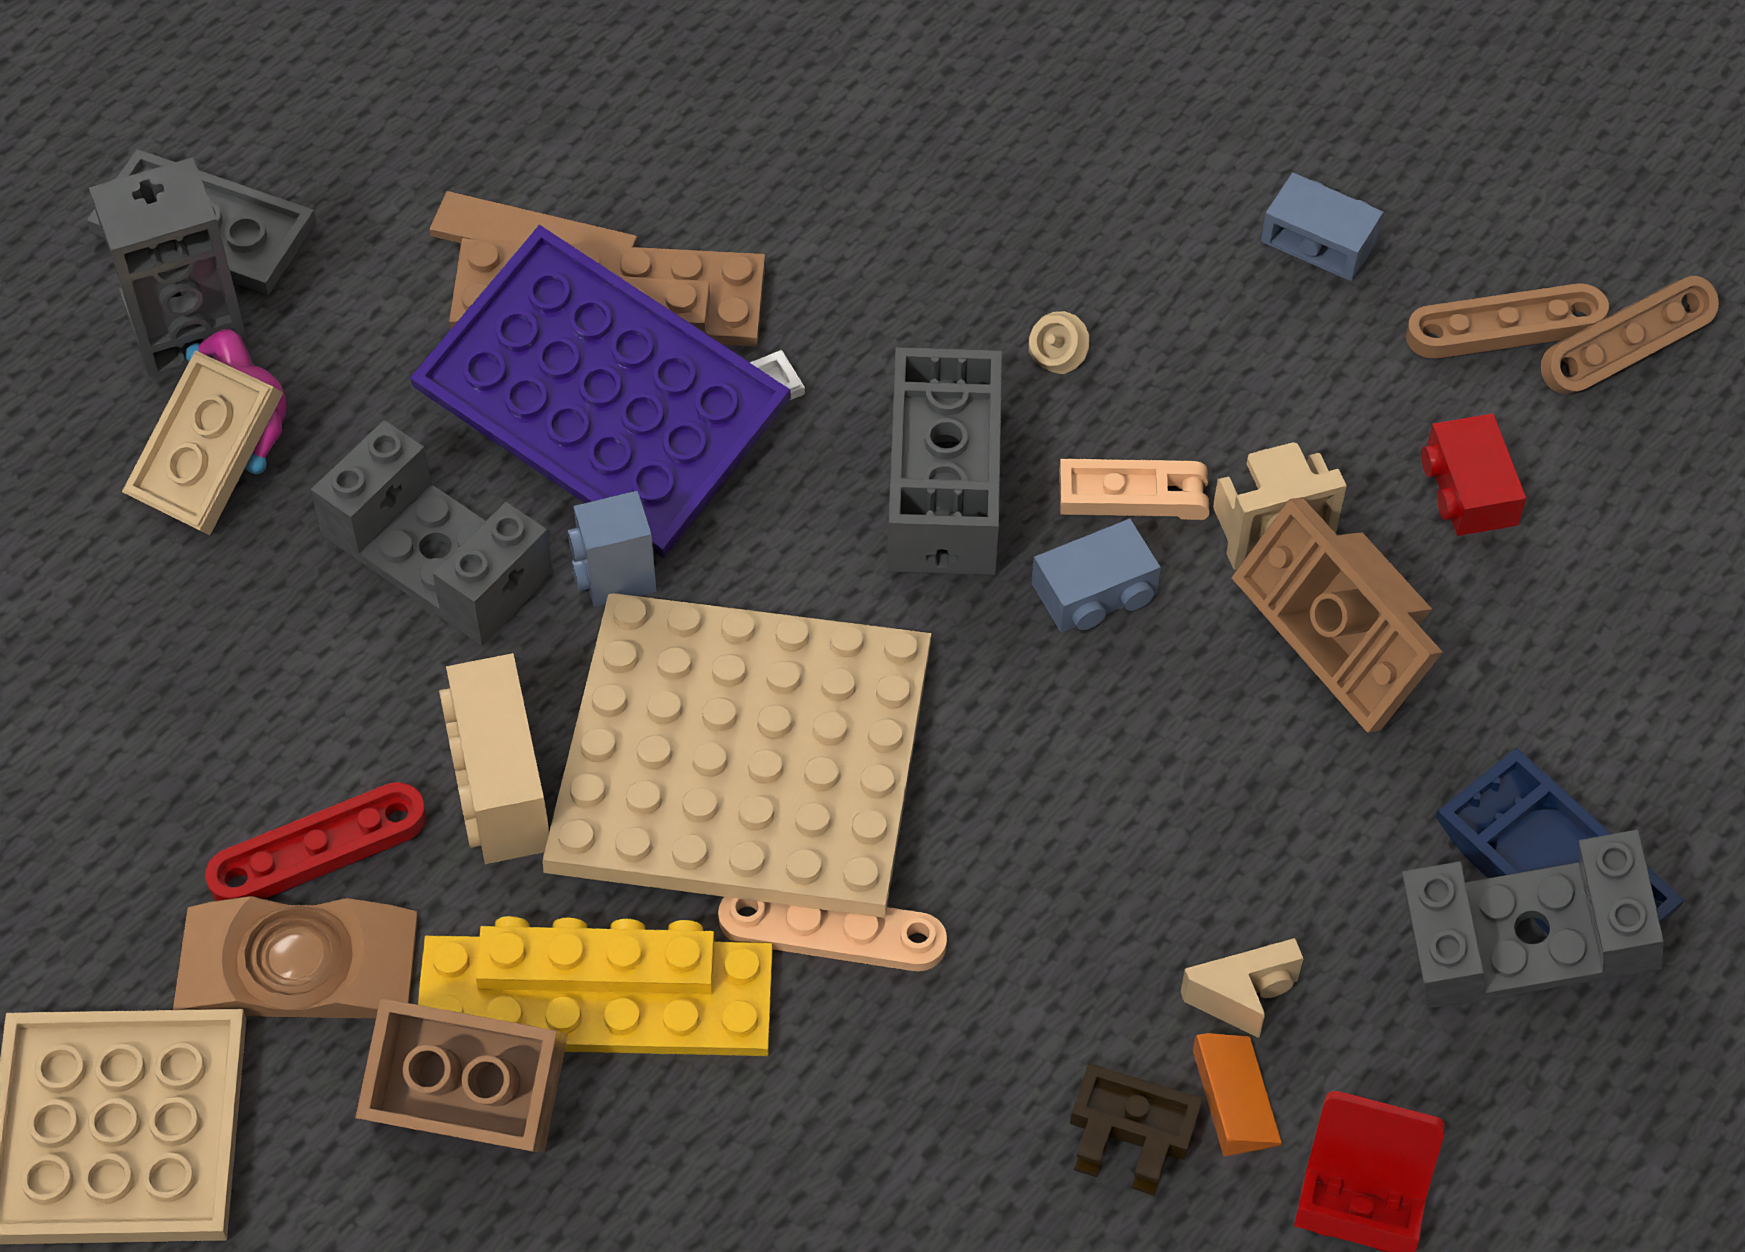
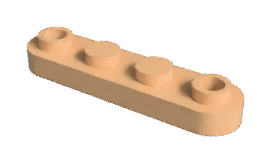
[718,897,947,971]

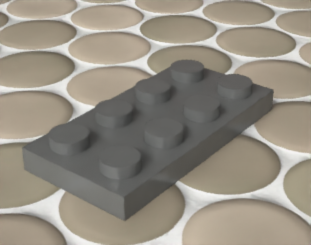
[87,149,317,296]

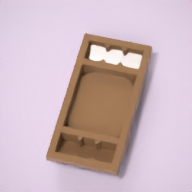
[173,896,418,1018]

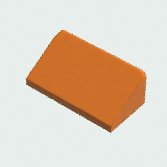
[1193,1033,1282,1157]

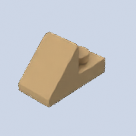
[1181,938,1303,1038]

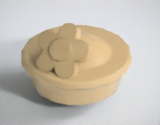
[1029,311,1089,374]

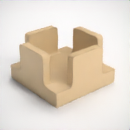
[1213,442,1347,570]

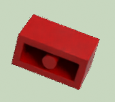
[1421,413,1526,536]

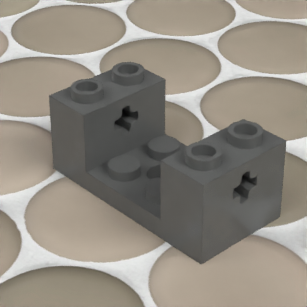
[89,157,249,378]
[888,347,1002,575]
[310,420,553,646]
[1402,830,1664,1008]

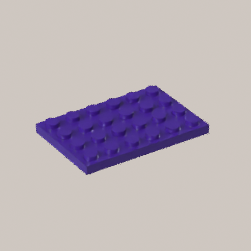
[410,224,791,557]

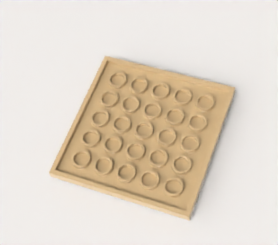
[542,593,931,918]

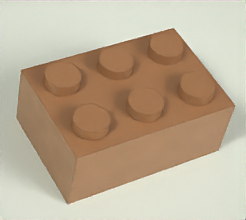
[356,998,568,1153]

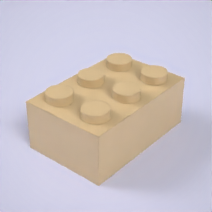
[439,653,549,864]

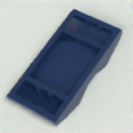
[1436,747,1684,935]

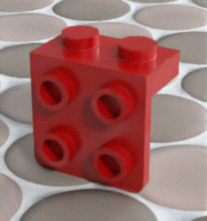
[1294,1091,1445,1252]

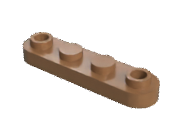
[1541,276,1719,394]
[1406,283,1609,359]

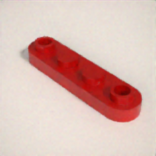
[205,782,426,901]

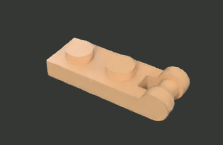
[1059,459,1210,520]

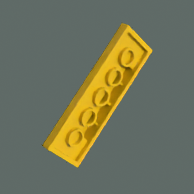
[418,916,773,1056]

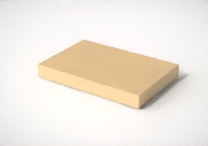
[122,350,283,535]

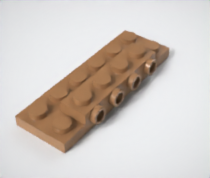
[449,238,766,346]

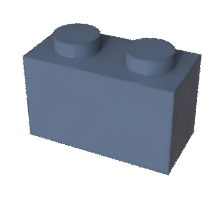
[1261,172,1384,281]
[567,491,657,607]
[1031,519,1161,633]

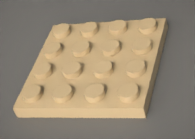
[0,1009,247,1244]

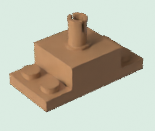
[1231,497,1443,733]

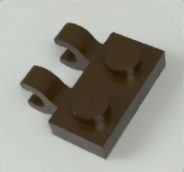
[1070,1063,1203,1196]

